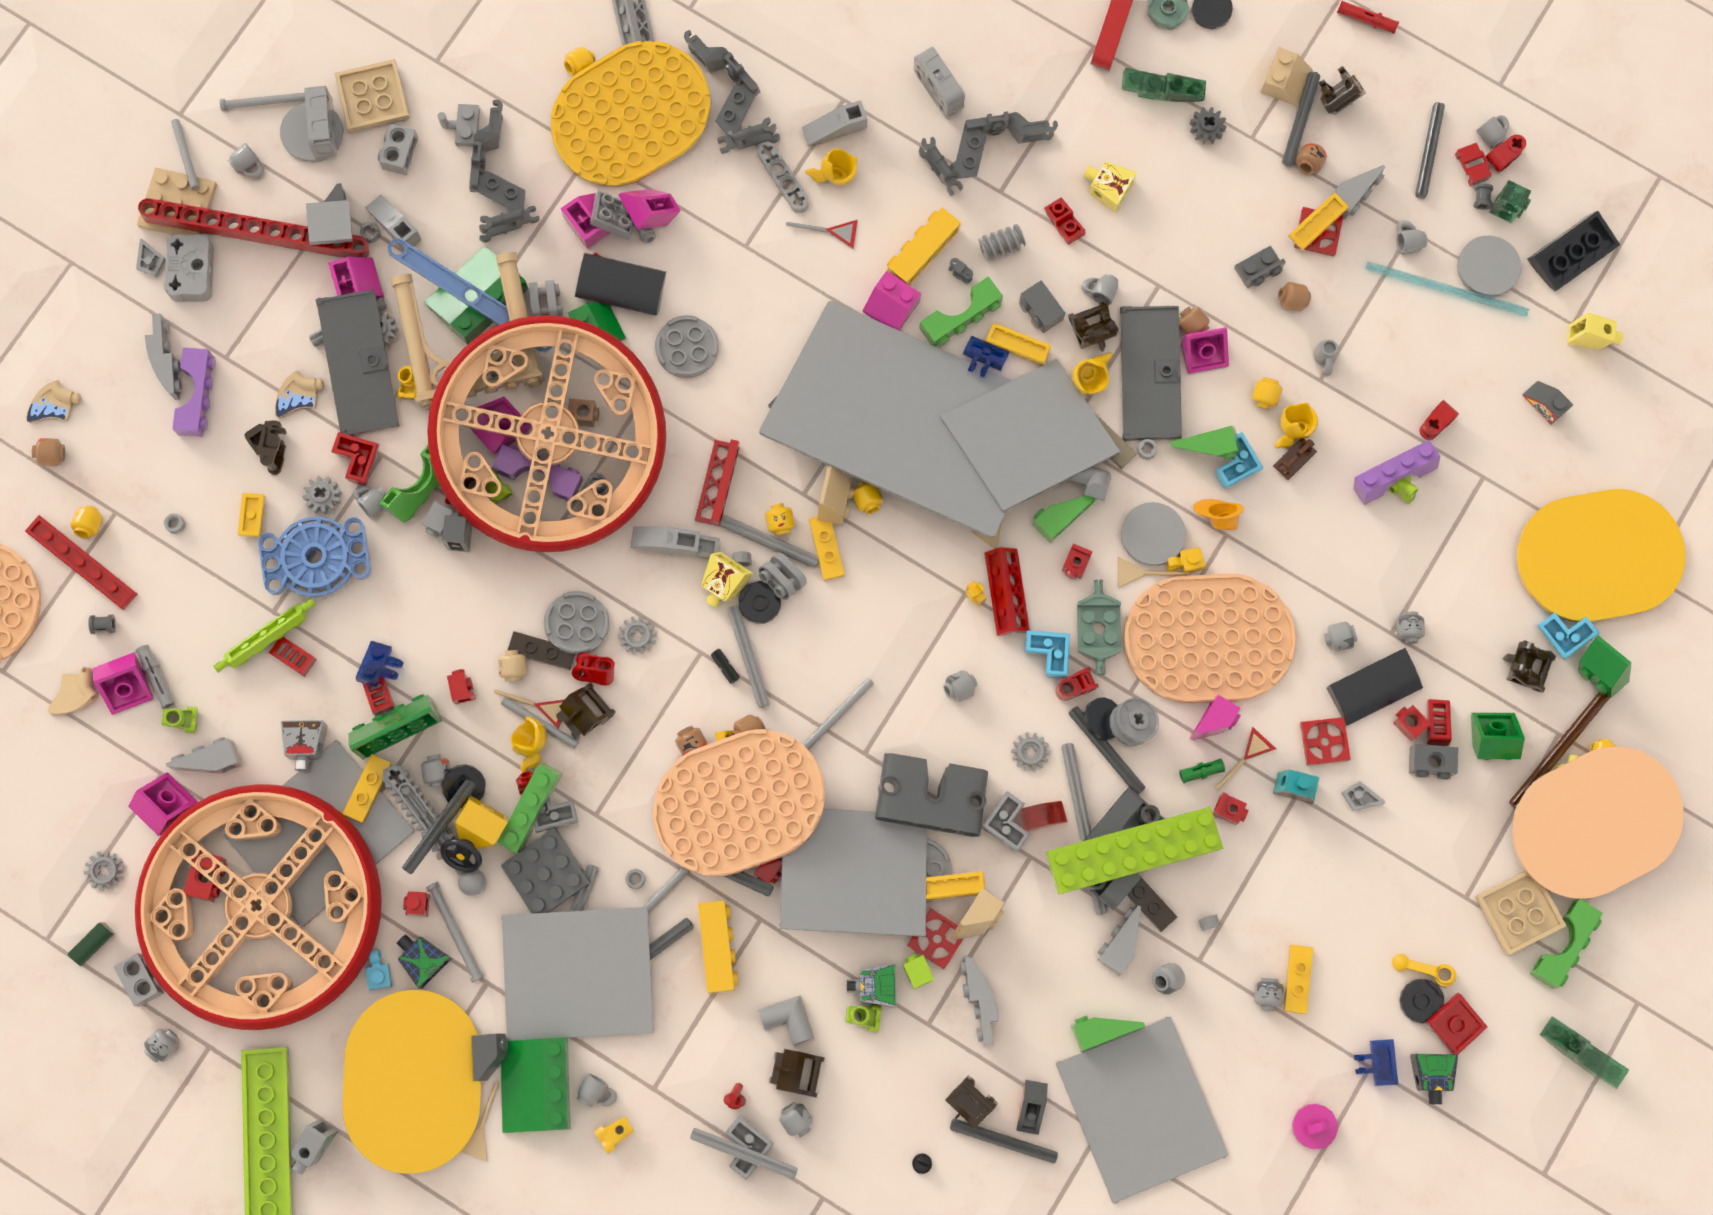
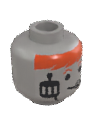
[421,754,450,787]

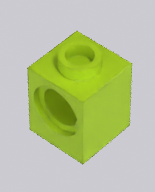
[902,953,935,990]

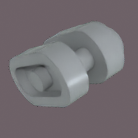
[528,280,563,316]
[758,553,807,600]

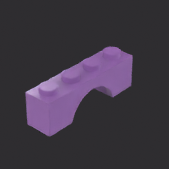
[172,348,216,437]
[1353,440,1441,505]
[492,444,583,503]

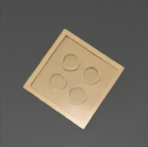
[335,59,410,132]
[137,167,217,235]
[1475,871,1566,956]

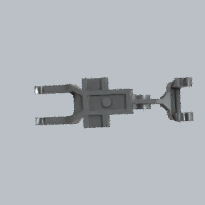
[684,30,781,154]
[469,100,539,243]
[919,111,1058,197]

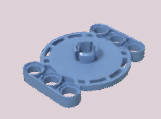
[258,517,371,597]

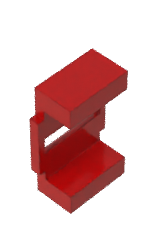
[1455,142,1492,187]

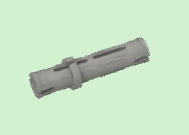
[135,645,175,709]

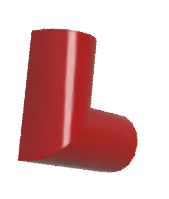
[331,432,380,486]

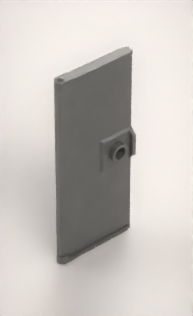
[315,290,400,435]
[1120,306,1182,441]

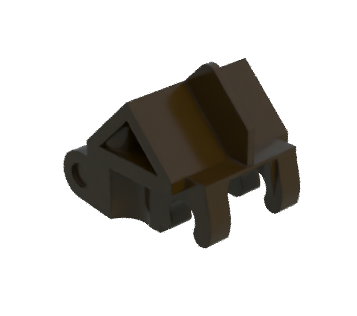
[1319,66,1366,115]
[1068,302,1119,352]
[244,420,287,475]
[1503,640,1556,693]
[556,683,616,740]
[769,1049,825,1098]
[945,1075,998,1128]

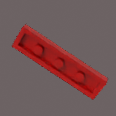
[695,439,740,527]
[984,547,1030,636]

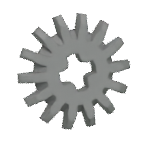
[618,616,657,654]
[1011,732,1050,771]
[84,851,124,891]

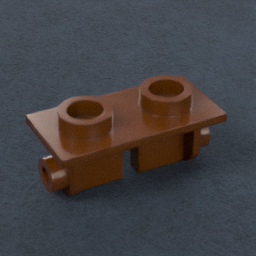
[1273,438,1317,480]

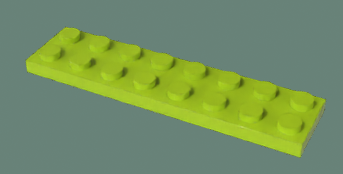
[1045,807,1223,895]
[241,1047,292,1215]

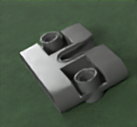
[875,753,988,837]
[1083,787,1165,910]

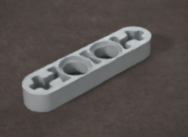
[758,142,808,213]

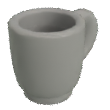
[1476,115,1509,148]
[227,143,264,179]
[1396,220,1427,254]
[1081,274,1119,305]
[1314,339,1339,376]
[353,486,386,518]
[577,1073,617,1107]

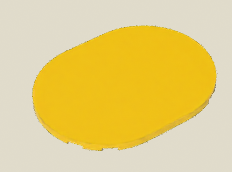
[551,41,711,186]
[1516,489,1686,622]
[342,990,481,1174]

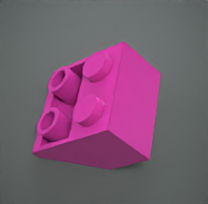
[618,189,681,230]
[561,193,610,249]
[328,257,384,299]

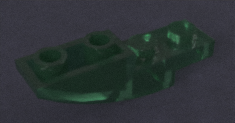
[1122,68,1206,102]
[1540,1016,1629,1089]

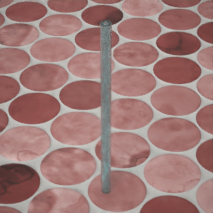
[1365,261,1529,316]

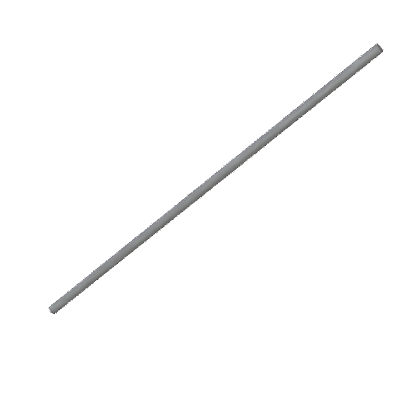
[643,678,874,913]

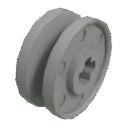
[1110,697,1159,747]

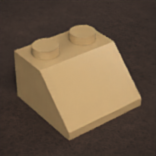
[1261,47,1313,107]
[817,465,855,525]
[951,888,1005,940]

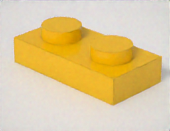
[238,493,266,538]

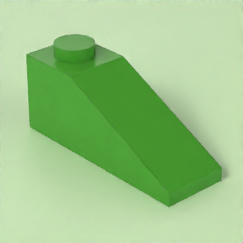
[1170,425,1241,460]
[1033,495,1097,543]
[1071,1015,1145,1052]

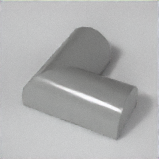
[1068,467,1111,501]
[982,791,1030,852]
[534,797,579,833]
[758,995,814,1045]
[725,1116,774,1180]

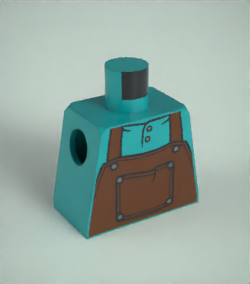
[1273,770,1319,804]

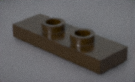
[507,631,575,670]
[1127,877,1177,932]

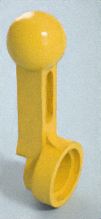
[1392,954,1456,987]

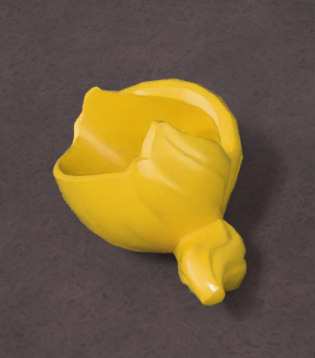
[805,148,857,185]
[1072,352,1113,395]
[1275,402,1318,449]
[510,716,547,772]

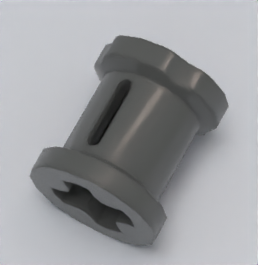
[1473,183,1493,210]
[88,615,116,634]

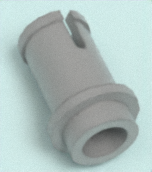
[633,223,656,244]

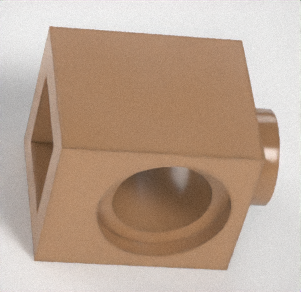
[568,398,599,427]

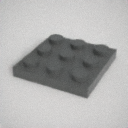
[501,828,592,914]

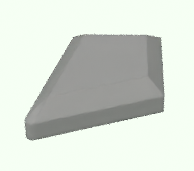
[136,239,165,277]
[1341,781,1385,811]

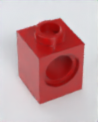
[1393,705,1431,741]

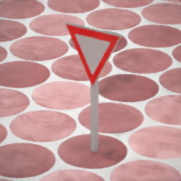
[786,220,858,249]

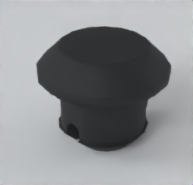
[912,1153,932,1174]

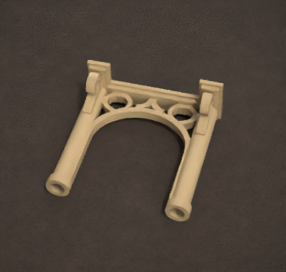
[390,252,546,410]

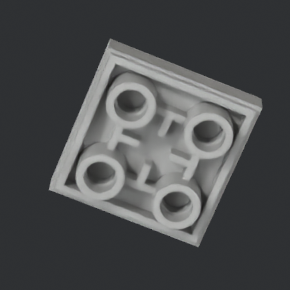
[590,190,633,240]
[306,200,353,245]

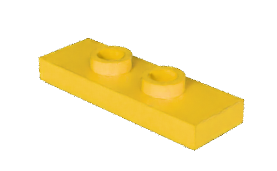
[1288,192,1349,251]
[985,322,1052,366]
[809,517,845,581]
[343,754,392,823]
[926,871,986,901]
[1283,944,1313,1014]

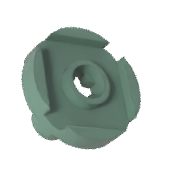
[1147,0,1189,30]

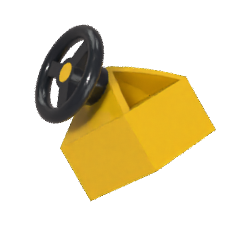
[440,795,508,873]

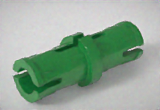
[1179,758,1225,783]

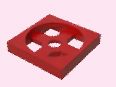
[1294,207,1343,256]
[1300,717,1351,766]
[907,908,964,970]

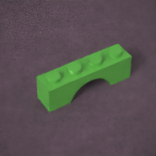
[919,276,1003,347]
[379,445,440,524]
[497,763,563,853]
[1530,899,1603,989]

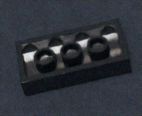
[1527,211,1620,291]
[575,253,667,315]
[1326,648,1423,726]

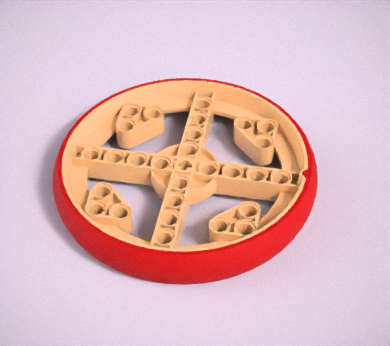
[427,315,666,552]
[135,784,382,1030]

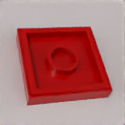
[1426,993,1488,1055]

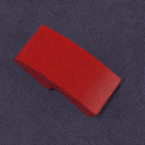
[1044,197,1085,245]

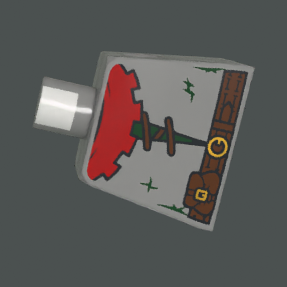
[281,720,328,772]

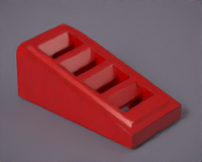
[269,637,317,677]
[360,668,395,716]
[1427,699,1452,746]

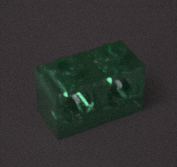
[1489,180,1531,223]

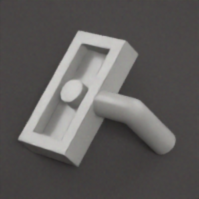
[437,104,480,147]

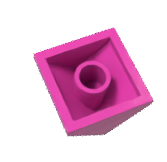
[1181,327,1229,374]

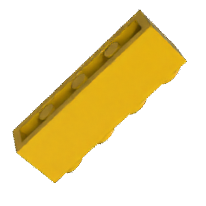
[887,207,961,286]
[698,900,739,994]

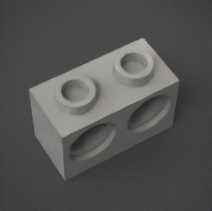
[378,124,418,175]
[114,953,164,1007]

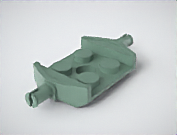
[1077,579,1122,675]

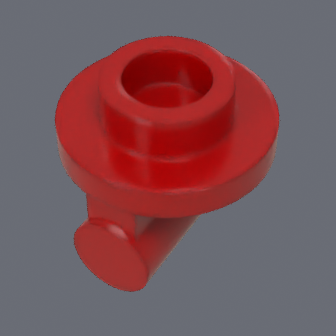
[516,771,533,795]
[723,1083,746,1109]

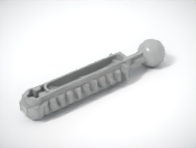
[382,764,486,896]

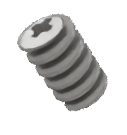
[979,224,1026,262]

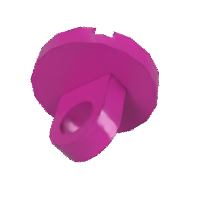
[1292,1104,1338,1149]

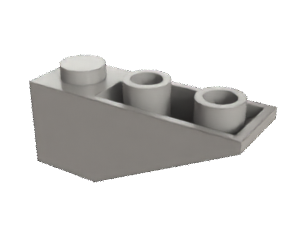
[802,100,868,147]
[1333,165,1386,220]
[365,195,421,251]
[166,737,242,774]
[1097,905,1141,976]

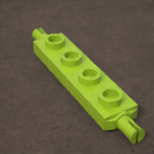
[213,598,316,673]

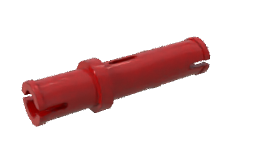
[1337,0,1399,34]

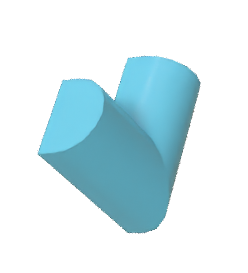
[1215,432,1263,489]
[1537,613,1600,660]
[1025,630,1070,679]

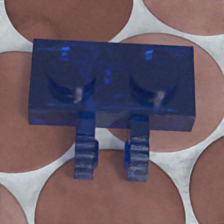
[963,336,1010,378]
[355,641,404,687]
[1354,1039,1399,1086]

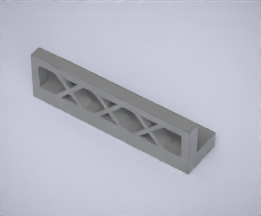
[612,0,654,46]

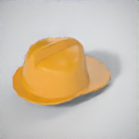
[1193,499,1244,530]

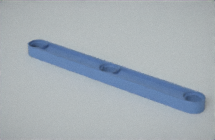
[388,239,552,352]

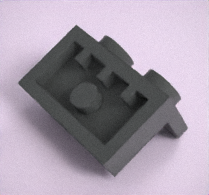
[1234,245,1286,288]

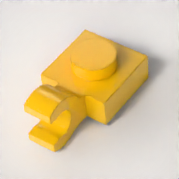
[1166,547,1206,574]
[966,581,987,607]

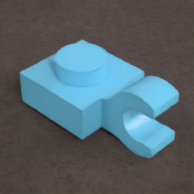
[365,950,392,990]

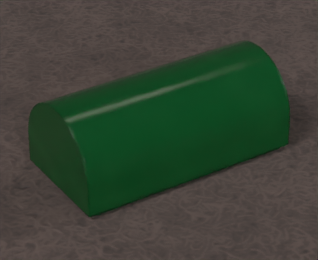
[68,922,115,966]

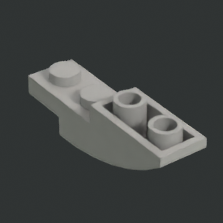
[145,313,182,400]
[630,526,720,560]
[960,956,999,1046]

